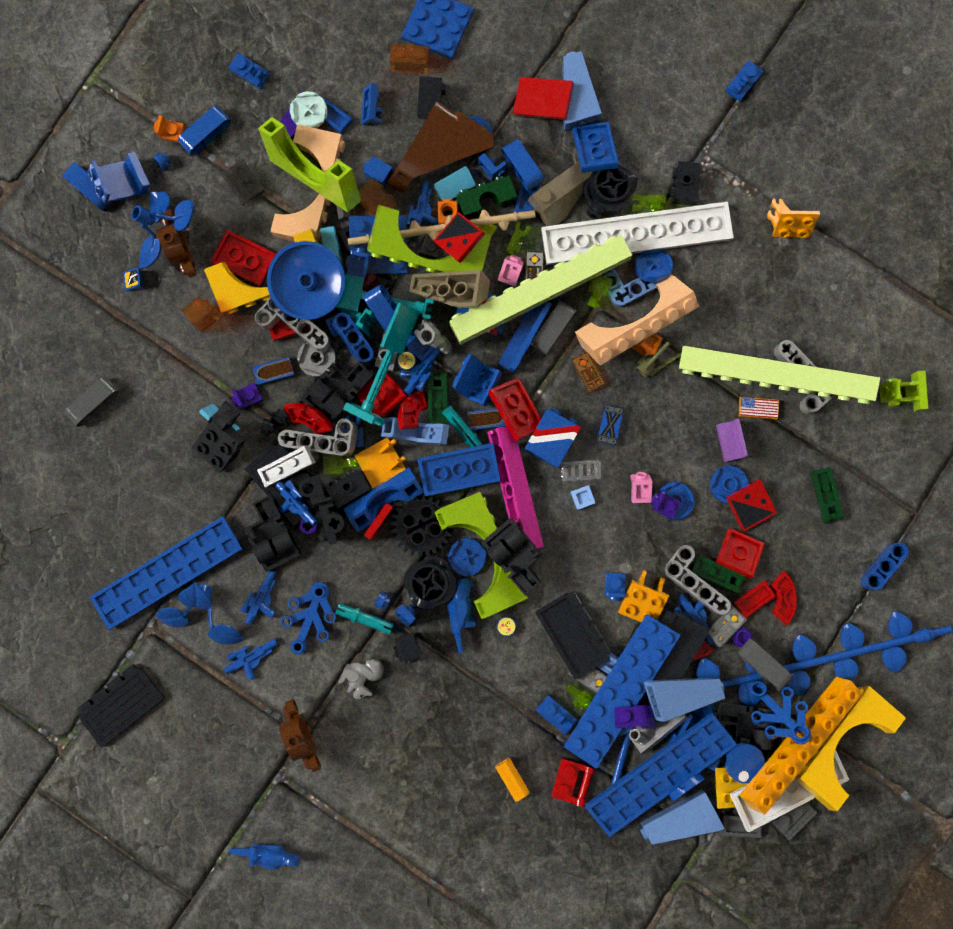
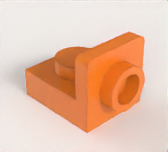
[154,115,185,143]

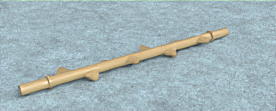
[348,210,536,246]

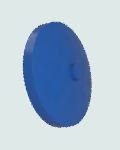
[267,241,346,320]

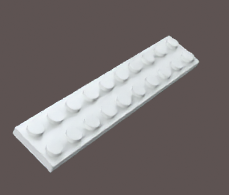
[541,202,734,266]

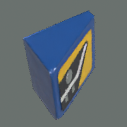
[123,268,144,291]

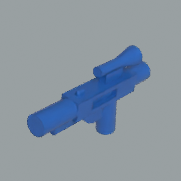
[406,181,438,237]
[400,348,441,395]
[276,480,319,526]
[240,570,277,625]
[673,593,714,645]
[224,638,278,680]

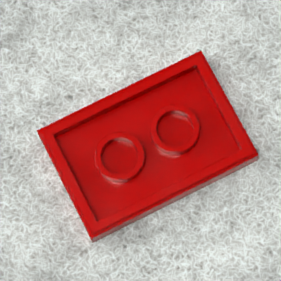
[513,77,574,120]
[210,230,277,287]
[488,378,541,442]

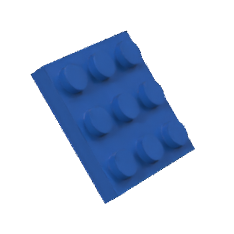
[401,0,474,60]
[349,216,408,274]

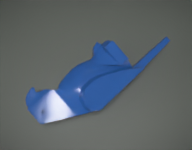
[447,579,476,653]
[230,844,300,870]

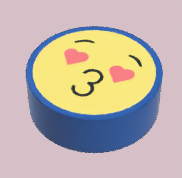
[397,351,416,371]
[497,617,516,636]

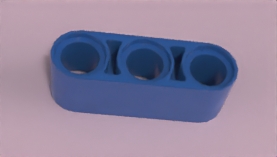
[178,106,231,156]
[501,139,544,191]
[62,162,110,211]
[364,285,397,331]
[332,313,373,363]
[861,543,909,590]

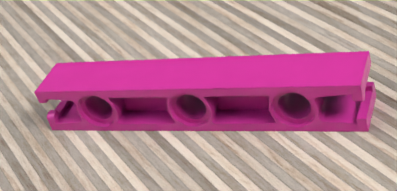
[488,426,544,549]

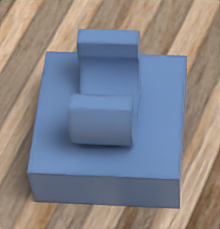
[597,653,619,674]

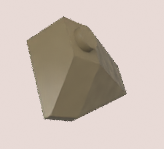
[528,161,592,226]
[409,270,490,308]

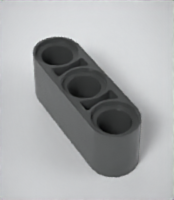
[531,300,577,355]
[64,376,119,427]
[736,638,793,692]

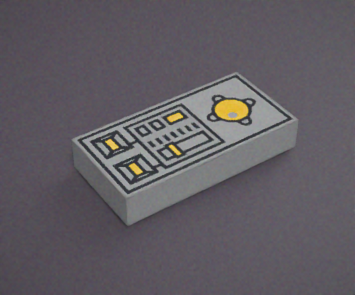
[708,606,746,647]
[568,668,607,693]

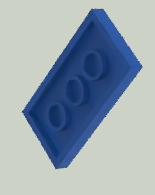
[417,443,501,496]

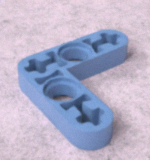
[598,268,657,307]

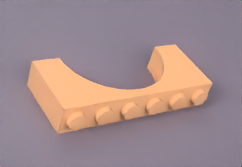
[270,124,345,242]
[575,275,699,365]

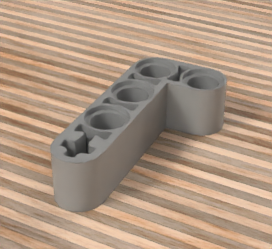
[255,297,331,353]
[774,340,834,414]
[278,419,358,457]
[665,545,731,616]

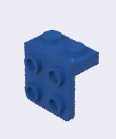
[453,354,503,407]

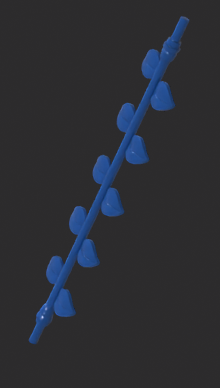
[648,611,952,719]

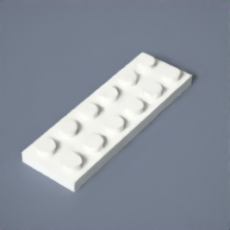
[729,750,849,832]

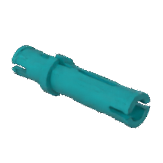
[442,405,483,447]
[335,603,394,635]

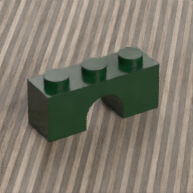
[456,176,517,220]

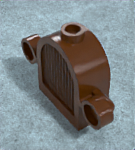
[156,209,197,278]
[279,699,321,772]

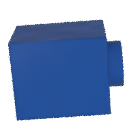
[363,156,393,189]

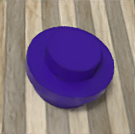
[732,628,752,647]

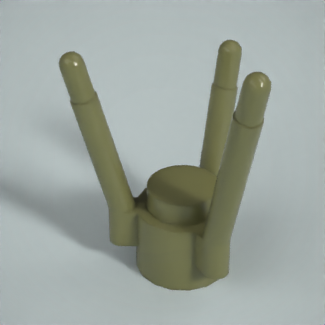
[636,342,681,378]

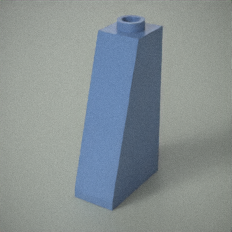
[562,51,602,131]
[644,678,725,722]
[640,789,725,845]

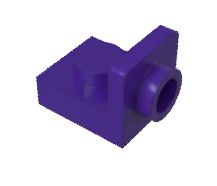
[231,383,263,410]
[650,491,681,520]

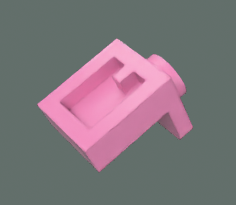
[498,255,524,287]
[630,472,652,503]

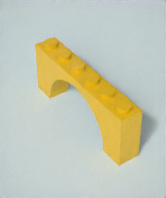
[204,229,319,315]
[795,686,906,811]

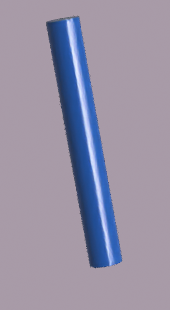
[611,728,634,784]

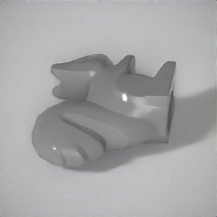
[414,319,452,354]
[338,659,384,699]

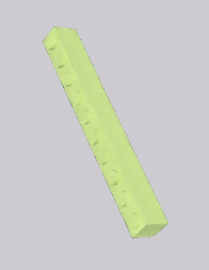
[449,235,632,345]
[679,346,880,404]

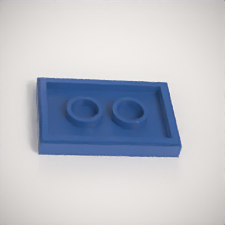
[572,122,619,173]

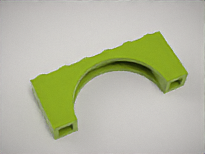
[258,117,361,212]
[367,205,491,273]
[434,492,528,619]

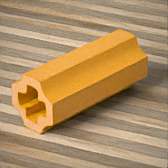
[495,758,530,802]

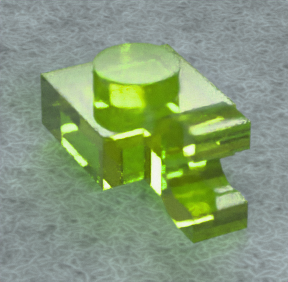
[632,194,666,211]
[506,221,531,256]
[587,275,613,308]
[323,455,357,475]

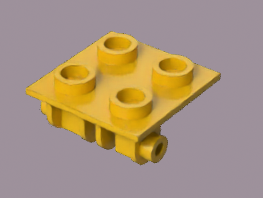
[715,767,749,809]

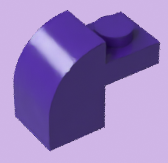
[614,705,656,730]

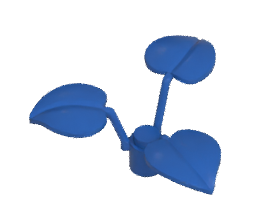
[131,192,194,269]
[155,582,244,644]

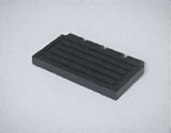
[245,444,327,526]
[535,592,613,680]
[653,610,710,680]
[77,664,165,748]

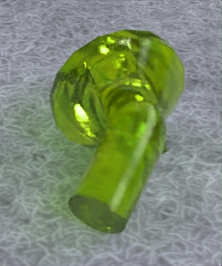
[565,684,592,709]

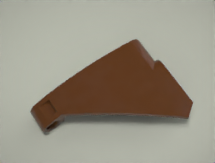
[387,101,494,193]

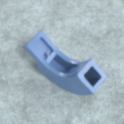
[381,418,449,446]

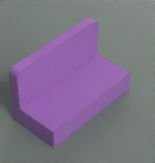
[716,419,748,462]

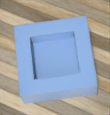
[570,485,595,510]

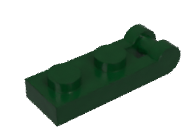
[428,372,448,425]
[810,467,844,524]
[691,555,747,595]

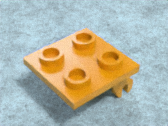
[767,198,820,238]
[355,438,406,489]
[618,570,669,622]

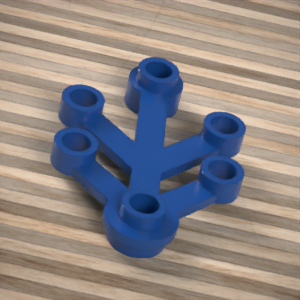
[281,582,336,655]
[750,681,811,744]

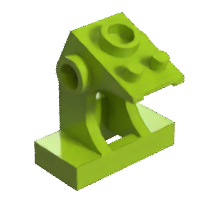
[879,371,928,412]

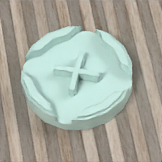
[290,91,328,128]

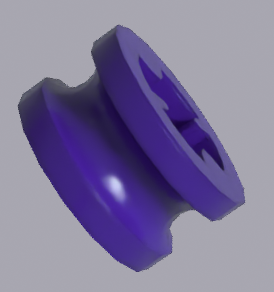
[300,519,318,534]

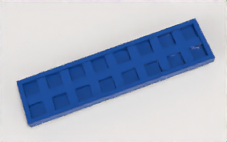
[90,516,243,630]
[563,614,681,769]
[585,712,737,837]

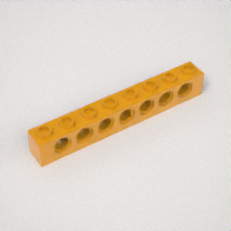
[739,677,862,815]

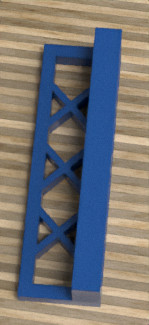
[498,302,552,374]

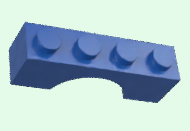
[343,467,424,532]

